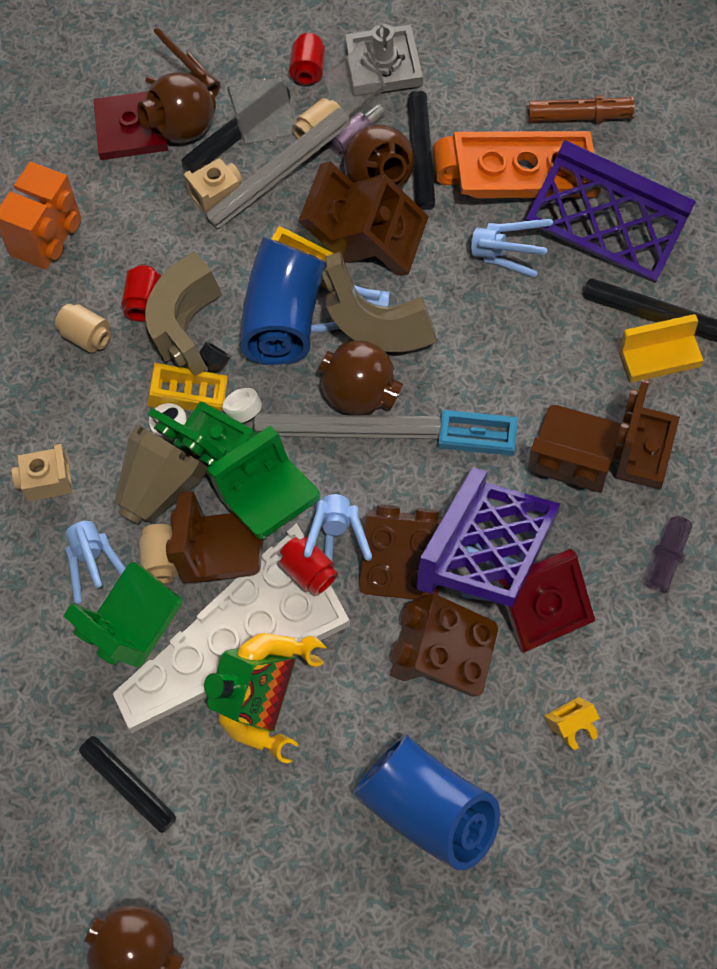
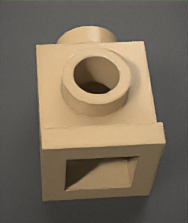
[184,158,242,217]
[12,444,73,501]

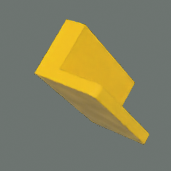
[619,314,704,383]

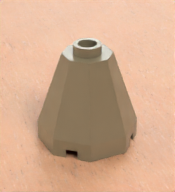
[115,424,207,524]

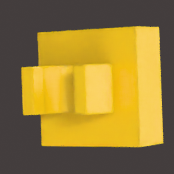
[544,697,600,750]

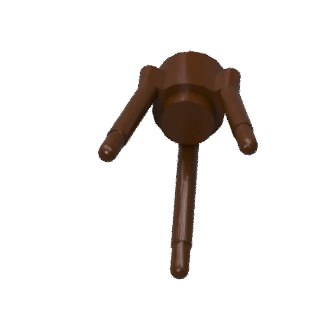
[146,27,220,97]

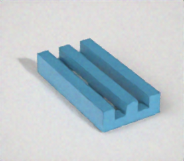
[439,410,518,456]

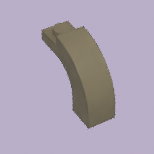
[145,251,222,376]
[322,252,437,352]

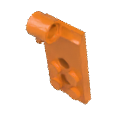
[432,131,601,198]

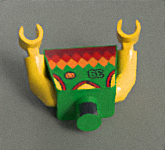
[204,633,327,763]

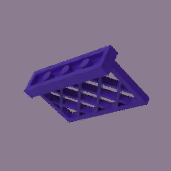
[525,140,696,283]
[417,467,560,607]

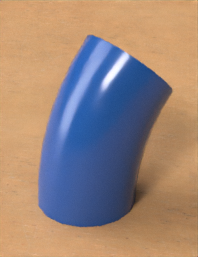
[240,236,327,365]
[352,734,501,871]

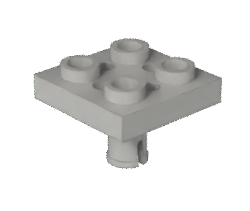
[345,24,423,96]

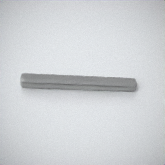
[206,108,351,228]
[254,414,441,439]

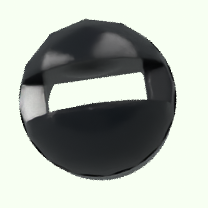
[199,341,231,373]

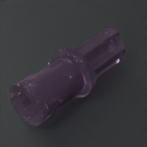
[644,515,693,593]

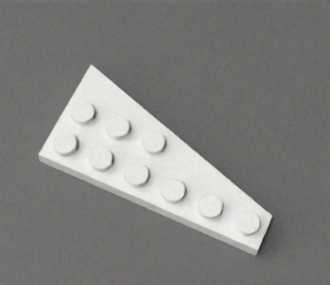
[113,523,350,733]

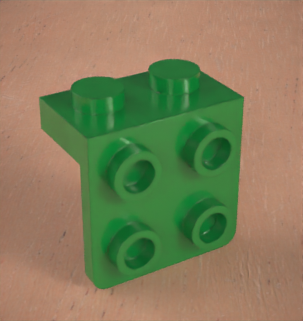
[148,401,258,466]
[206,426,321,539]
[63,562,182,668]

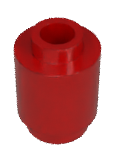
[289,33,325,85]
[121,265,161,322]
[279,537,338,596]

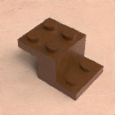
[298,161,429,276]

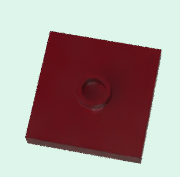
[93,91,169,160]
[498,549,595,653]

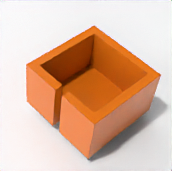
[0,161,81,270]

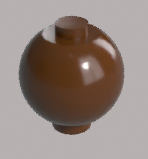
[137,72,216,143]
[344,125,414,189]
[318,340,403,415]
[84,905,184,969]

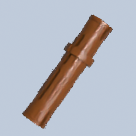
[529,95,635,123]

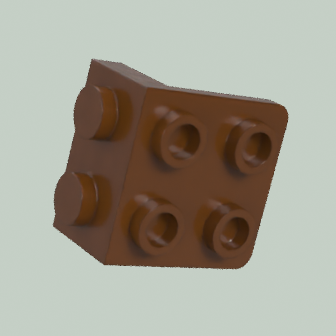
[612,378,680,489]
[528,405,621,493]
[166,491,264,583]
[360,504,444,600]
[390,593,498,697]

